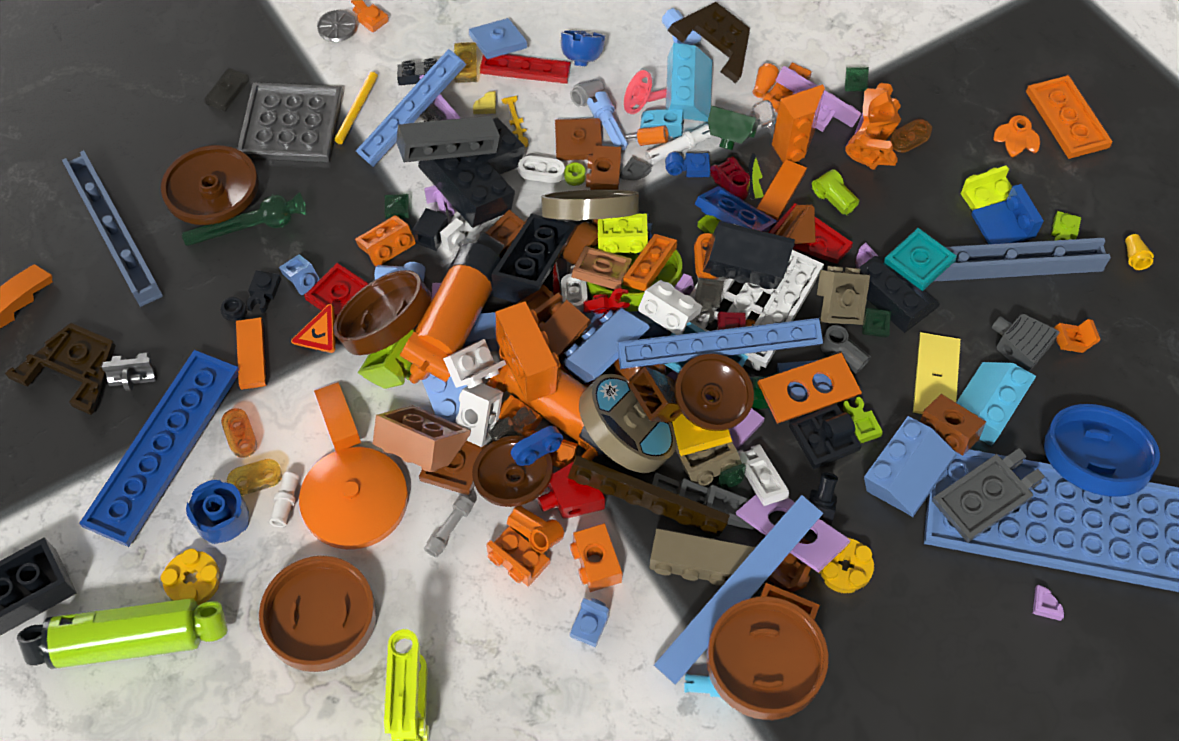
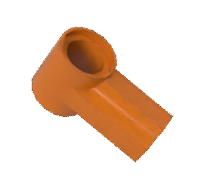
[507,506,564,553]

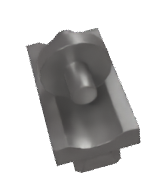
[102,353,157,391]

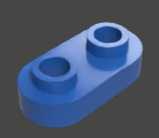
[511,426,563,466]

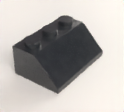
[703,221,795,289]
[857,256,940,333]

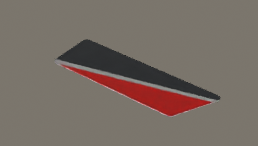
[553,256,567,295]

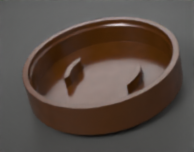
[333,270,431,355]

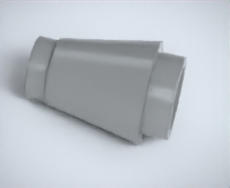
[570,79,604,106]

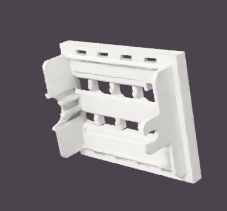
[689,224,824,371]

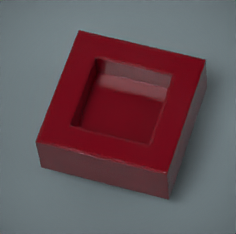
[717,312,746,330]

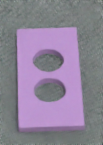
[736,494,850,573]

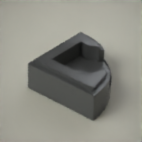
[620,157,652,181]

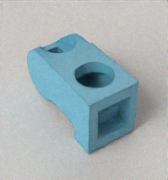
[640,110,683,140]

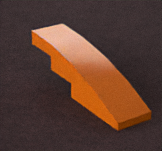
[0,264,53,328]

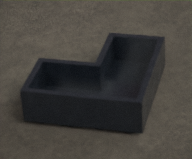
[418,117,525,228]

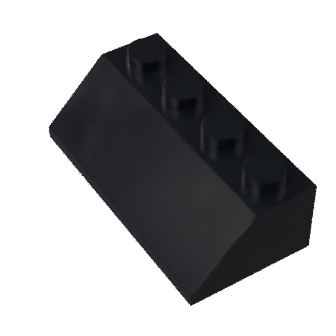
[492,213,577,303]

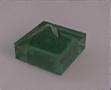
[845,67,869,91]
[385,194,409,219]
[862,308,891,337]

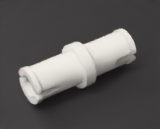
[269,472,300,528]

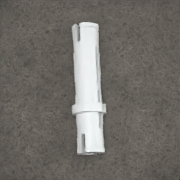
[645,124,712,165]

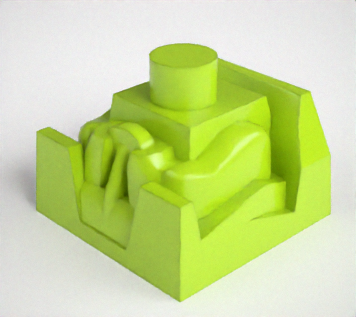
[358,330,414,389]

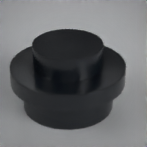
[221,297,246,321]

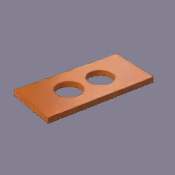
[757,352,862,424]

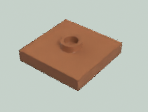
[571,246,632,289]

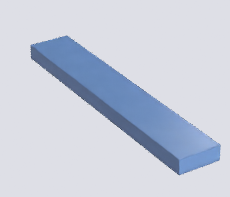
[356,49,466,167]

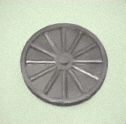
[317,10,357,42]

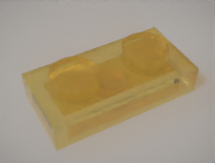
[454,42,477,83]

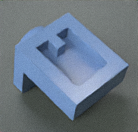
[279,254,320,295]
[570,598,609,648]

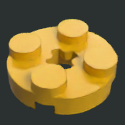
[819,538,874,593]
[161,549,220,605]

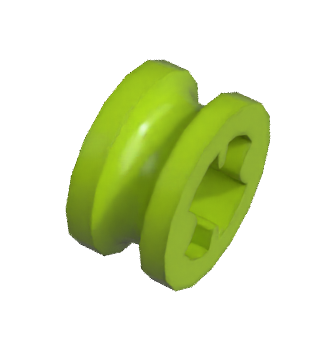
[565,162,585,186]

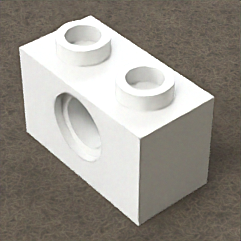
[456,383,503,447]

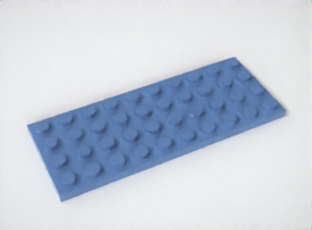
[924,449,1179,592]

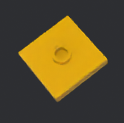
[672,399,732,456]

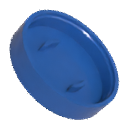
[1044,404,1160,497]

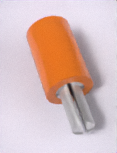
[625,125,669,146]

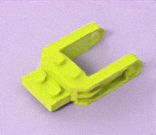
[384,629,429,741]

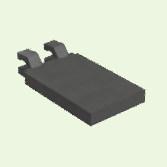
[932,448,1045,543]

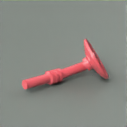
[624,70,666,115]

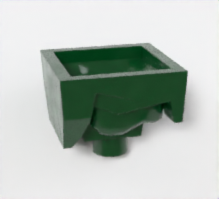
[708,105,761,150]

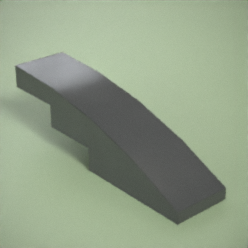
[650,472,755,530]

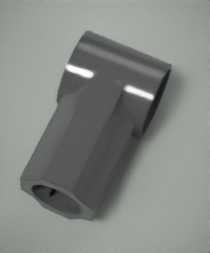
[820,325,871,374]

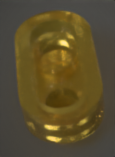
[227,459,282,495]

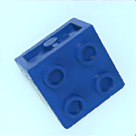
[971,184,1044,244]

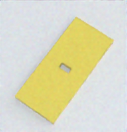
[913,332,960,414]

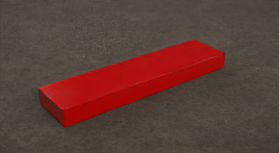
[480,54,571,84]

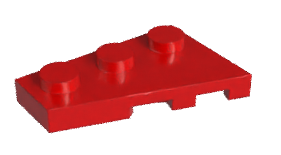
[768,203,853,264]

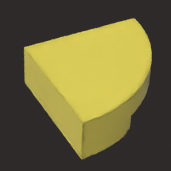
[473,91,496,114]

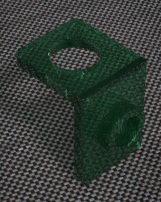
[713,463,747,489]

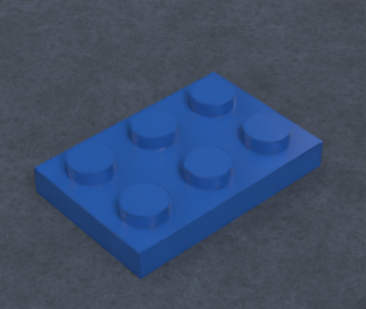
[695,186,778,233]

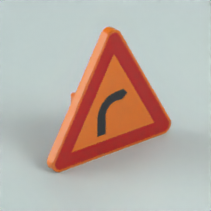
[291,304,336,353]

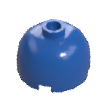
[560,30,605,66]

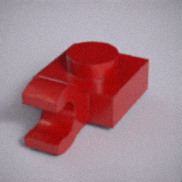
[583,288,630,315]

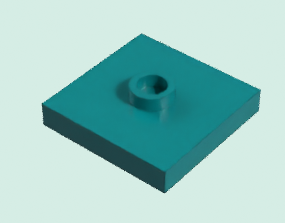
[884,228,957,291]

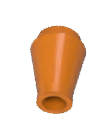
[753,63,779,98]

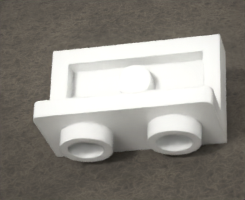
[638,280,703,335]

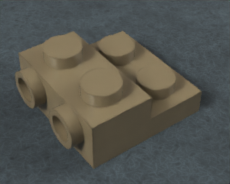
[817,266,870,325]
[675,441,742,486]

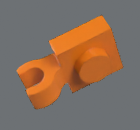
[351,0,389,33]

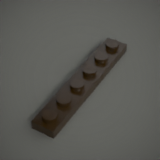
[567,455,730,537]

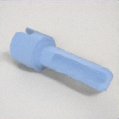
[587,91,628,150]

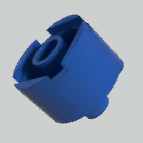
[186,480,249,544]

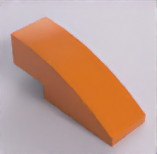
[314,382,361,452]

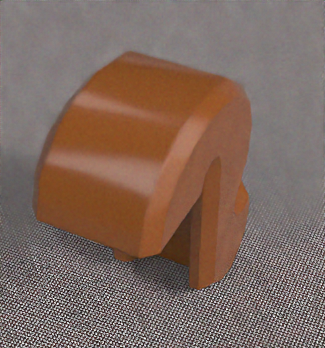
[563,219,598,265]

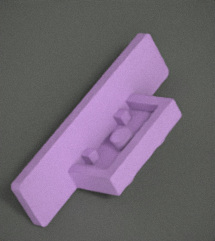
[776,66,861,132]

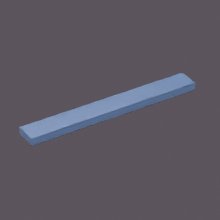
[617,318,823,369]
[654,495,823,685]

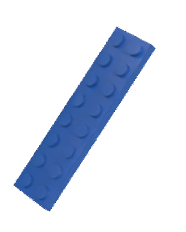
[79,350,239,547]

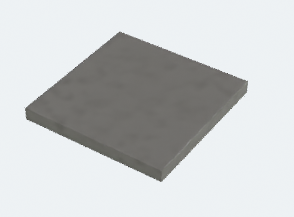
[237,83,343,162]

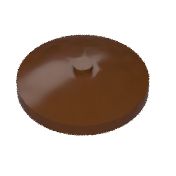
[161,145,259,225]

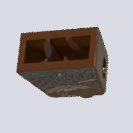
[627,366,682,423]

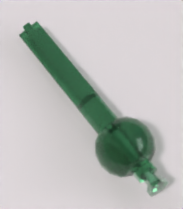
[182,192,307,246]

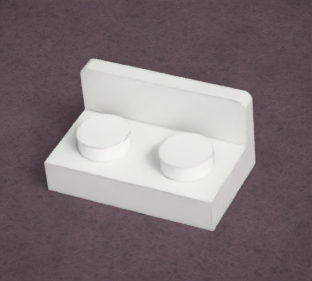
[443,339,506,389]

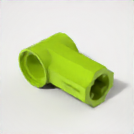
[812,169,859,215]

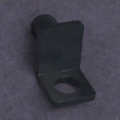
[807,472,838,536]

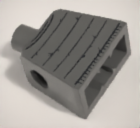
[992,314,1060,372]

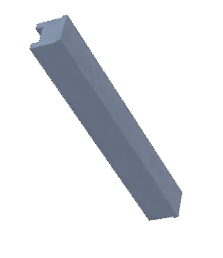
[62,150,163,307]
[933,238,1111,282]

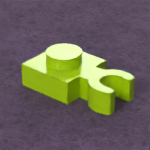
[1051,211,1081,241]
[843,397,883,444]

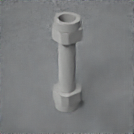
[424,496,474,558]

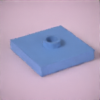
[469,18,527,59]

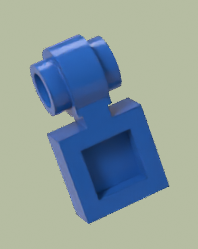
[665,152,710,177]

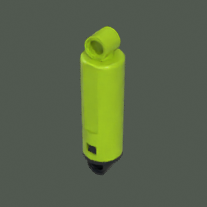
[17,598,228,669]

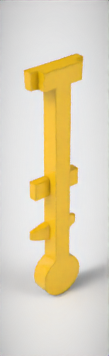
[501,96,528,148]

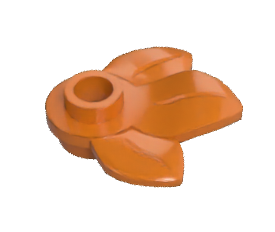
[993,115,1040,157]

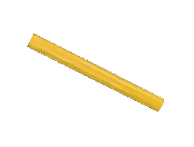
[334,72,378,144]

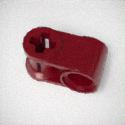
[710,156,750,201]

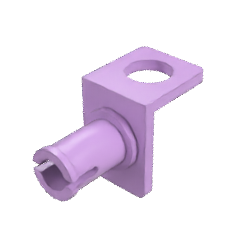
[424,186,455,217]

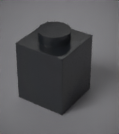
[413,208,449,251]

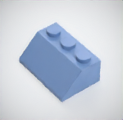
[560,308,650,384]
[864,416,956,517]

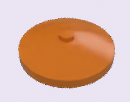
[299,447,408,550]

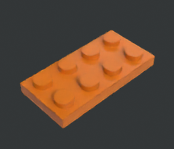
[1026,75,1113,159]

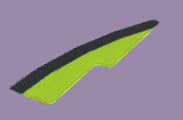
[748,153,764,199]

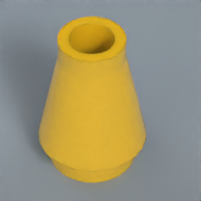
[1125,234,1154,270]

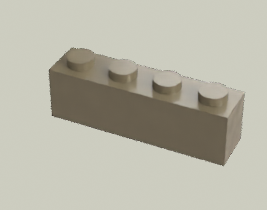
[649,529,756,586]

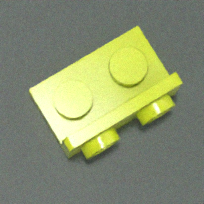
[960,166,1012,211]
[598,214,648,253]

